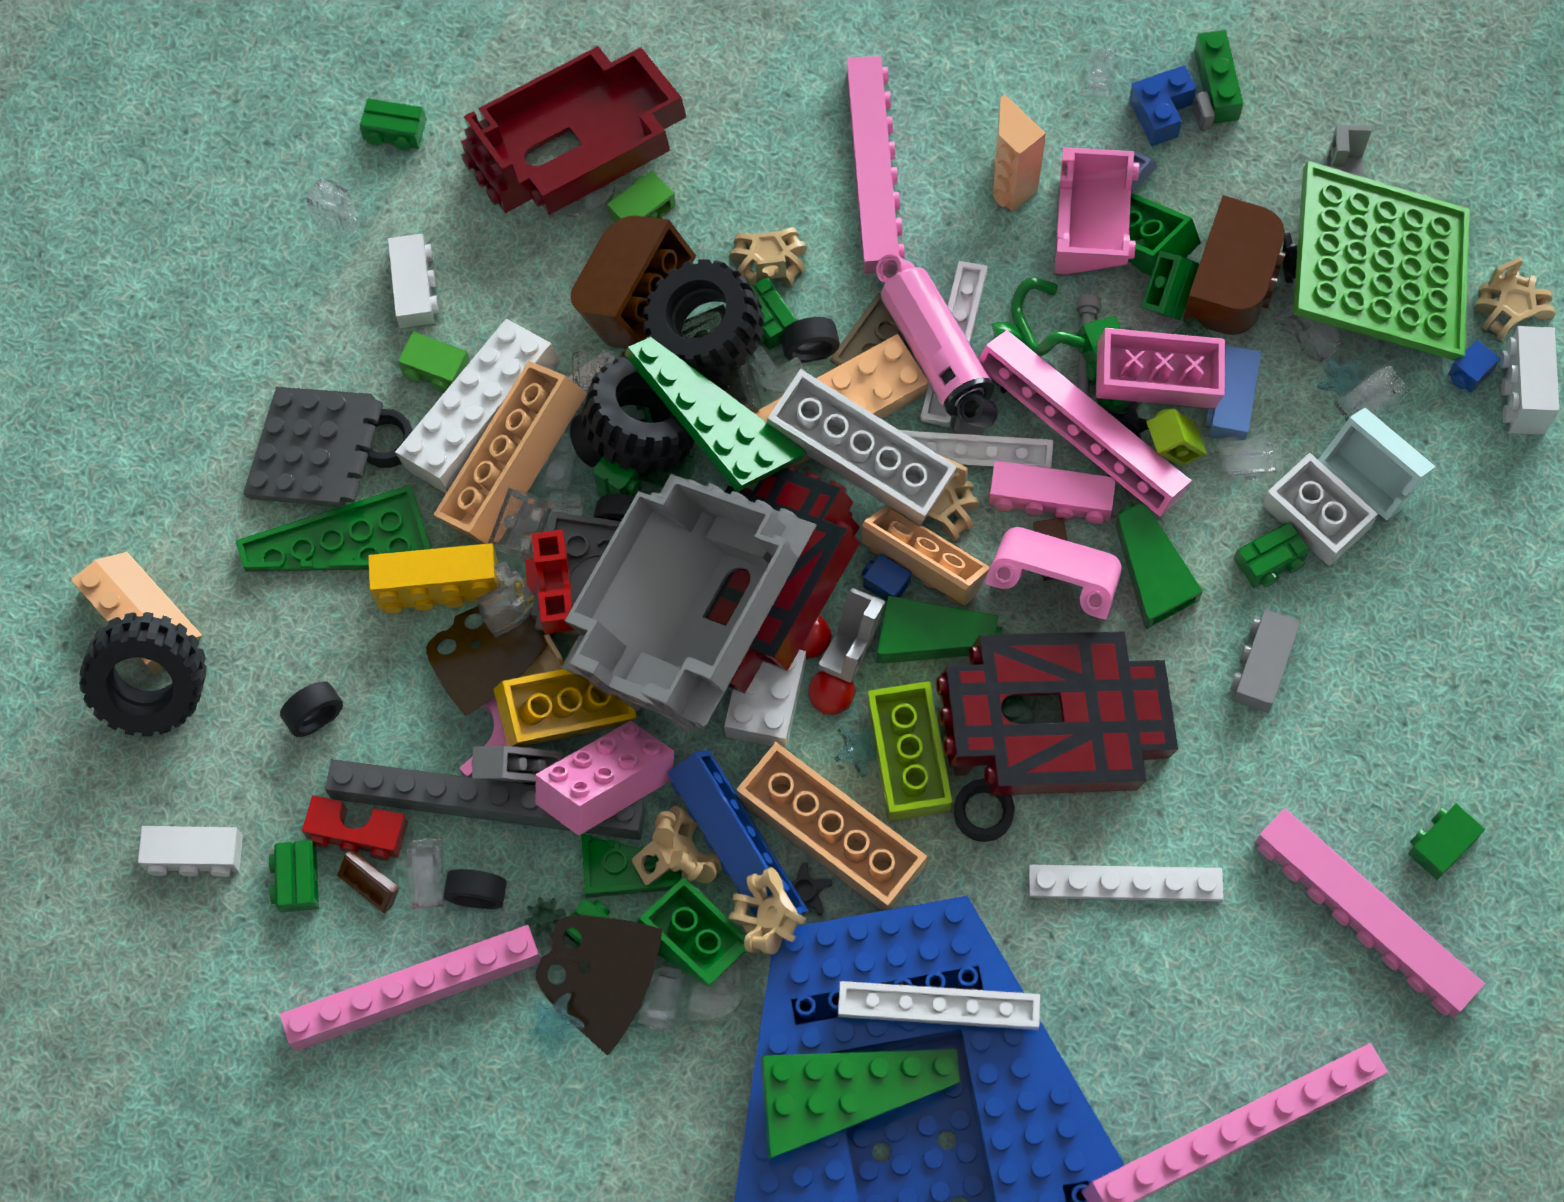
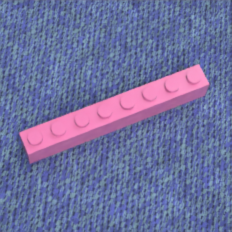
[847,56,905,274]
[979,330,1191,517]
[1256,808,1485,1018]
[280,925,541,1051]

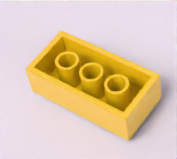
[368,543,502,614]
[494,669,637,747]

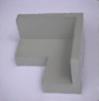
[1327,125,1372,177]
[817,588,885,683]

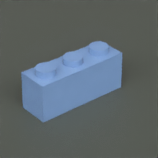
[1205,345,1261,443]

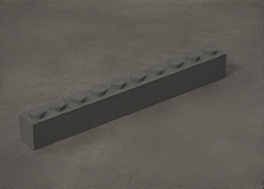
[325,759,646,840]

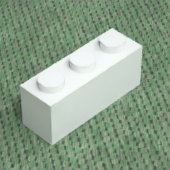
[388,234,439,328]
[138,826,243,877]

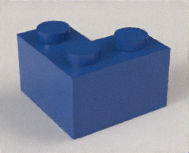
[1129,65,1197,146]

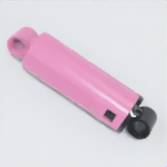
[876,254,998,429]

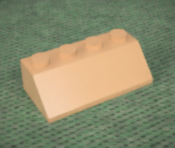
[993,94,1046,212]
[861,505,990,606]
[71,552,202,676]

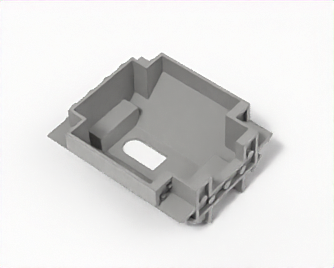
[562,474,817,732]

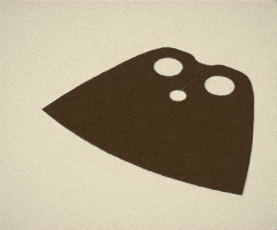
[426,605,556,716]
[536,915,663,1056]

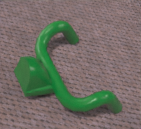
[991,277,1085,356]

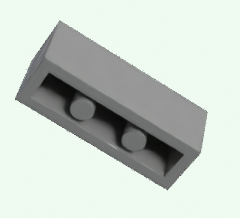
[1230,609,1301,713]
[472,746,563,784]

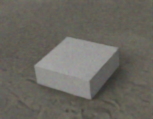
[1193,91,1215,131]

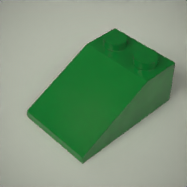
[1128,193,1201,276]
[638,877,746,987]

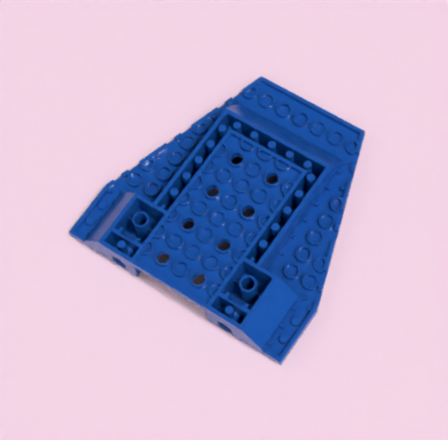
[734,896,1125,1202]

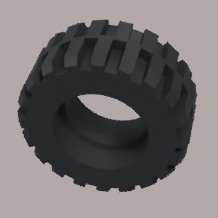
[643,259,764,380]
[582,357,695,473]
[79,612,207,737]

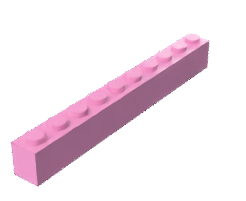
[1082,1043,1388,1202]

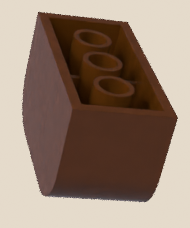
[1182,195,1286,335]
[571,215,697,349]

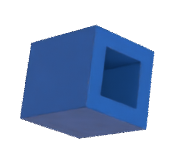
[1448,340,1500,393]
[862,554,911,602]

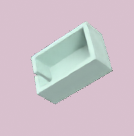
[1318,408,1435,521]

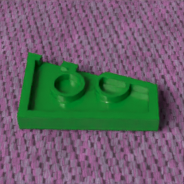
[581,833,681,898]

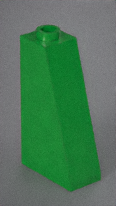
[1115,502,1203,629]
[877,596,1003,664]

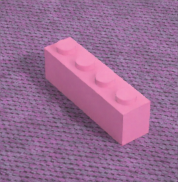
[989,461,1116,524]

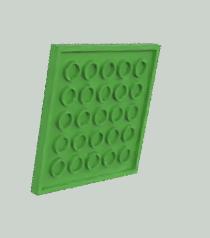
[1293,161,1470,361]

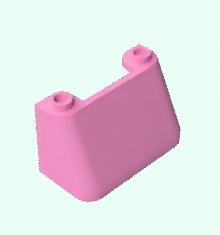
[1054,147,1139,275]
[985,527,1122,620]

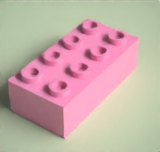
[1096,328,1225,409]
[535,720,674,836]

